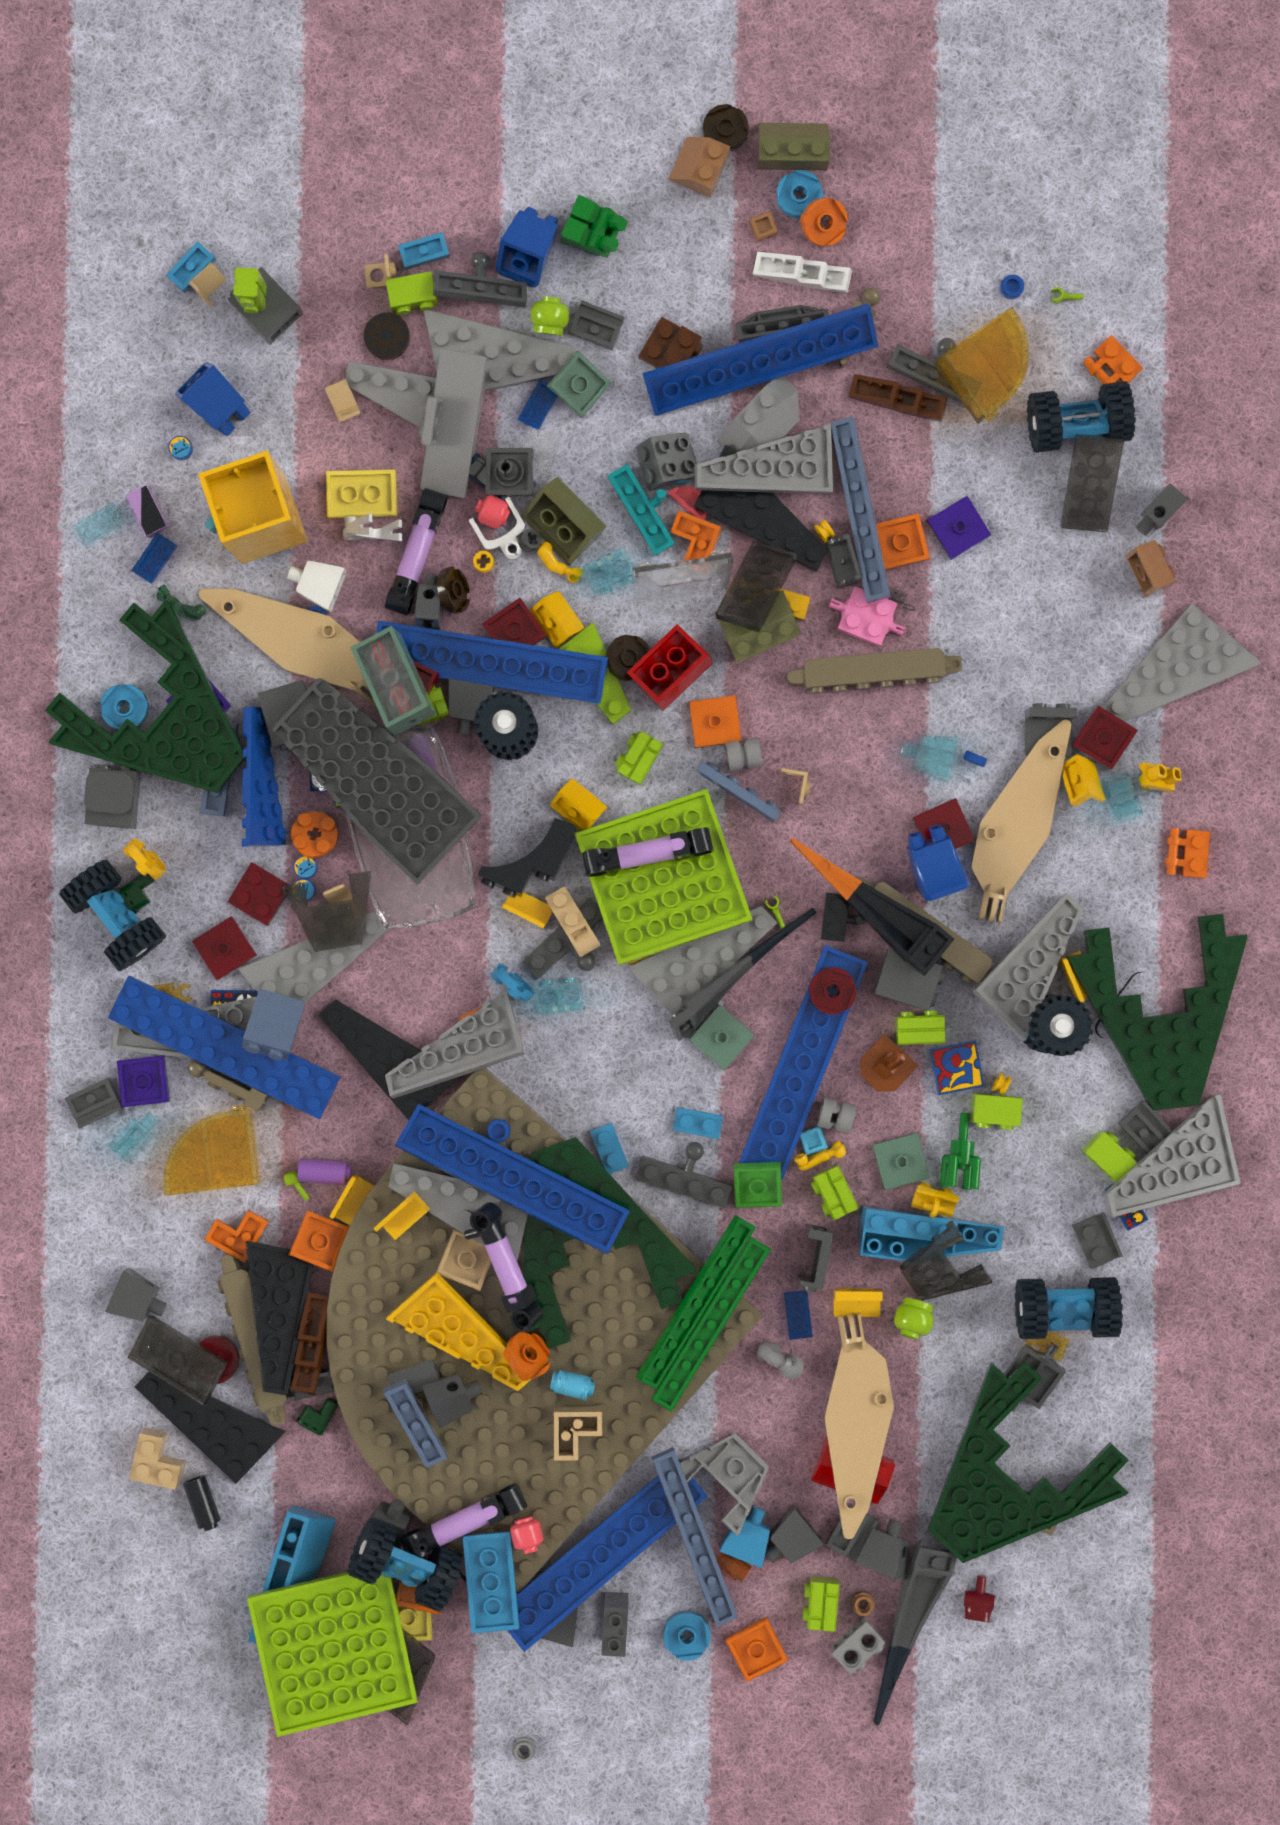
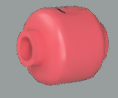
[475,495,511,529]
[510,1516,544,1554]

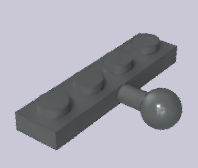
[433,252,527,308]
[887,338,981,407]
[522,898,603,979]
[636,1142,732,1208]

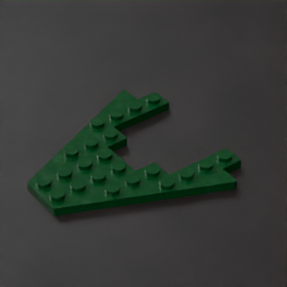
[45,600,246,793]
[1066,914,1248,1111]
[519,1137,697,1349]
[928,1361,1129,1563]

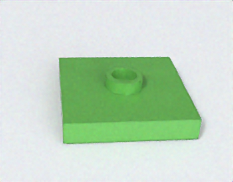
[734,1162,782,1208]

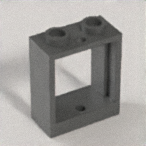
[601,1592,629,1657]

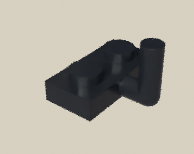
[820,893,865,942]

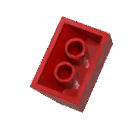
[627,624,713,712]
[811,1436,895,1504]

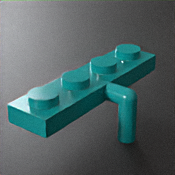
[607,464,675,557]

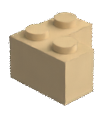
[554,1406,602,1461]
[129,1428,186,1490]

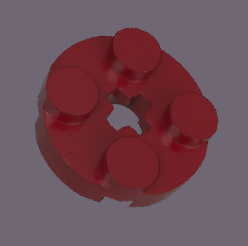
[809,967,857,1015]
[191,1336,240,1384]

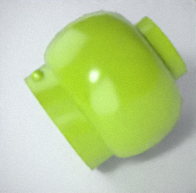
[530,296,569,335]
[894,1297,934,1340]

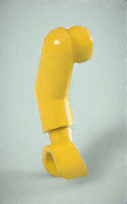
[537,542,584,583]
[794,1141,846,1171]

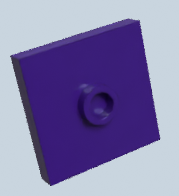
[927,496,991,560]
[117,1055,170,1107]

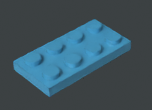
[463,1530,520,1634]

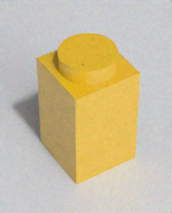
[198,450,308,564]

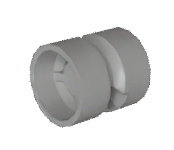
[725,737,762,772]
[816,1097,856,1134]

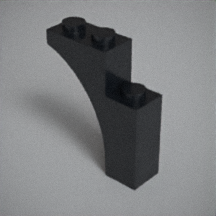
[478,818,577,898]

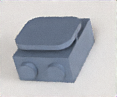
[242,989,305,1061]

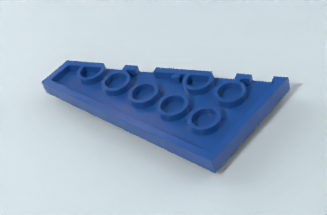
[242,706,286,847]

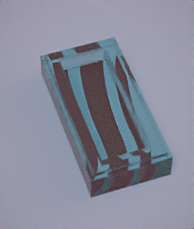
[73,502,126,547]

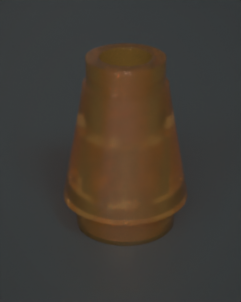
[716,1552,752,1582]

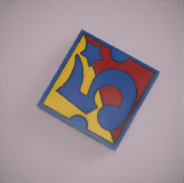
[929,1040,985,1095]

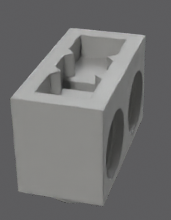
[830,1616,886,1675]

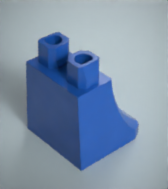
[496,207,558,288]
[175,362,251,436]
[906,824,970,901]

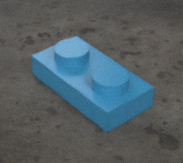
[398,232,450,270]
[166,241,216,293]
[673,1107,723,1139]
[590,1122,629,1174]

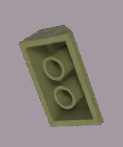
[758,123,830,171]
[521,477,607,566]
[719,590,802,663]

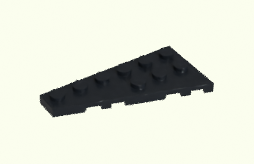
[693,444,828,572]
[245,1241,313,1396]

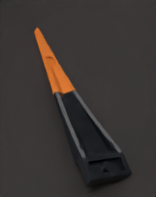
[790,838,954,976]

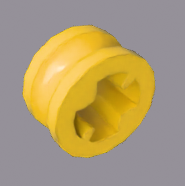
[814,519,835,543]
[473,551,494,573]
[991,1072,1012,1096]

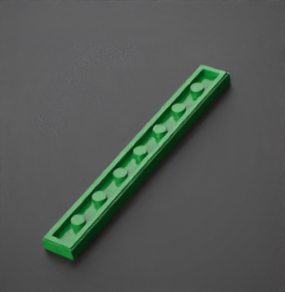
[636,1215,756,1390]
[651,1236,771,1412]

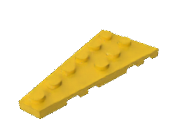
[386,1272,532,1391]

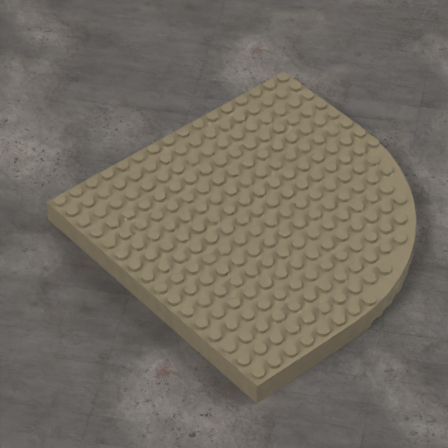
[327,1068,763,1594]

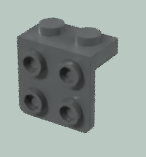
[636,432,697,491]
[1025,703,1077,757]

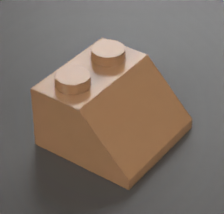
[669,137,730,198]
[1126,540,1175,597]

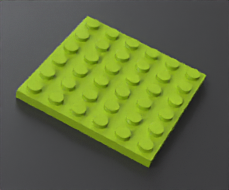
[574,789,753,966]
[247,1572,418,1737]

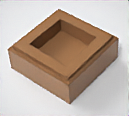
[748,211,779,242]

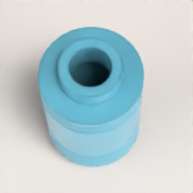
[550,1369,595,1401]

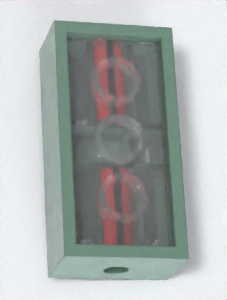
[350,626,437,736]

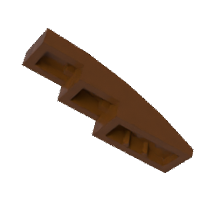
[848,374,948,422]
[291,1293,329,1395]

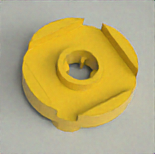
[122,838,166,880]

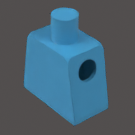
[719,1505,770,1568]

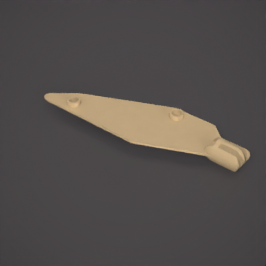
[199,588,377,709]
[971,720,1071,924]
[824,1312,894,1539]

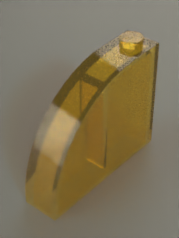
[935,307,1029,424]
[163,1105,261,1196]

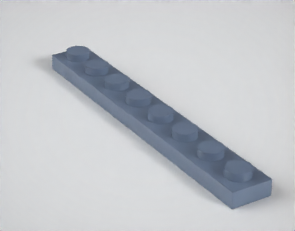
[830,416,891,603]
[651,1447,738,1627]

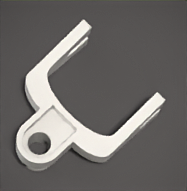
[469,497,525,560]
[343,513,402,541]

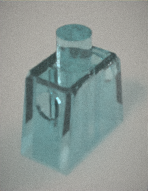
[901,735,959,783]
[108,1112,160,1164]

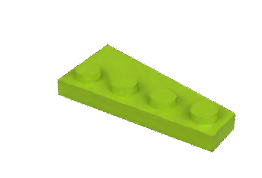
[559,623,631,725]

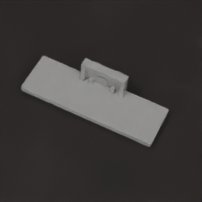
[419,349,487,498]

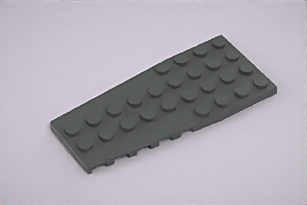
[272,678,483,885]

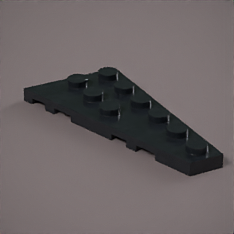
[319,1000,463,1120]
[135,1369,285,1484]

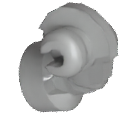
[757,1342,804,1380]

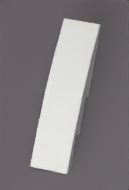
[753,252,852,293]

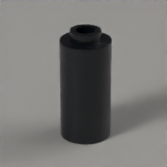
[183,1475,221,1531]

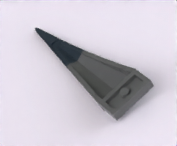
[669,908,816,1041]
[874,1545,957,1726]

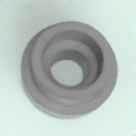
[512,1737,536,1762]

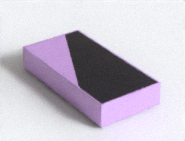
[126,485,169,538]

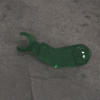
[157,584,206,620]

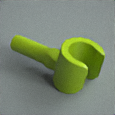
[1051,287,1083,304]
[765,896,785,929]
[284,1171,310,1201]

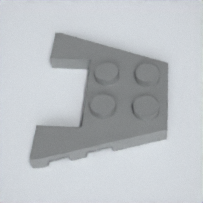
[680,1433,769,1536]

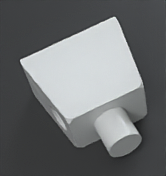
[287,561,347,613]

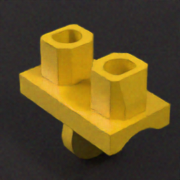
[1139,762,1182,792]
[911,1182,959,1218]

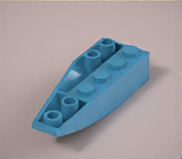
[858,1205,1004,1262]
[248,1505,336,1644]

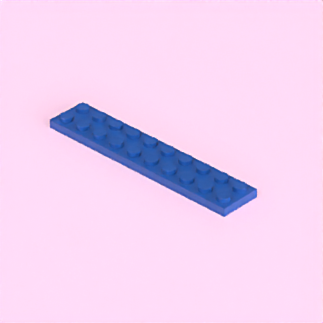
[642,303,879,416]
[376,620,608,704]
[739,945,868,1180]
[108,976,341,1119]
[395,1104,630,1255]
[507,1459,708,1652]

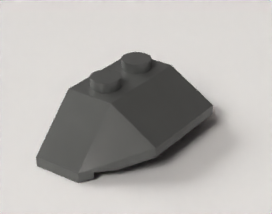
[735,305,829,343]

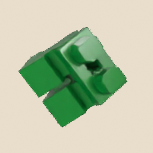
[560,194,628,258]

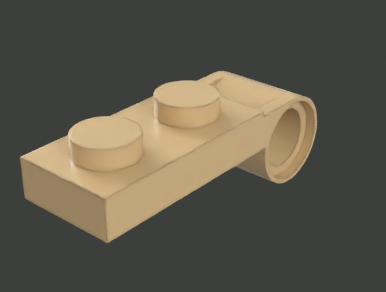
[545,886,600,958]

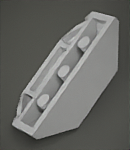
[717,376,799,453]

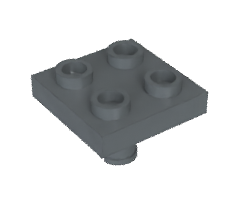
[486,448,534,496]

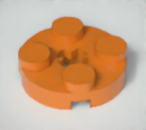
[800,197,848,246]
[291,811,338,859]
[503,1332,550,1381]

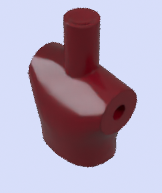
[964,1576,995,1623]

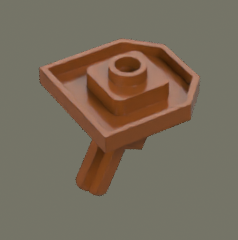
[860,1034,918,1092]

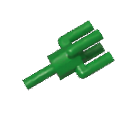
[940,1113,981,1190]

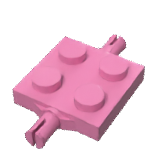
[829,586,906,647]

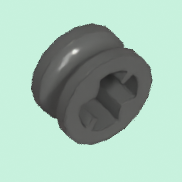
[517,529,541,552]

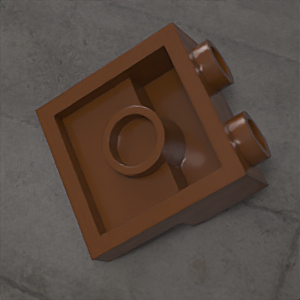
[638,317,703,369]

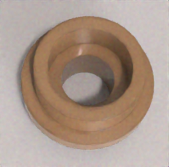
[851,1592,875,1616]

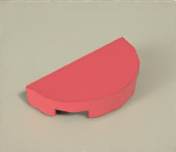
[668,486,707,520]

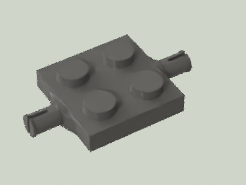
[1004,1342,1066,1411]

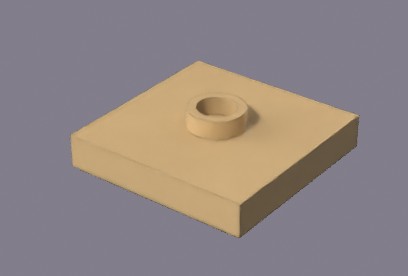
[436,1229,492,1292]

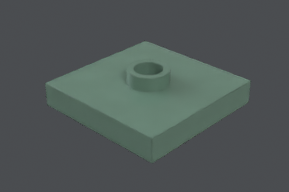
[547,350,612,418]
[689,1004,755,1070]
[872,1132,930,1190]

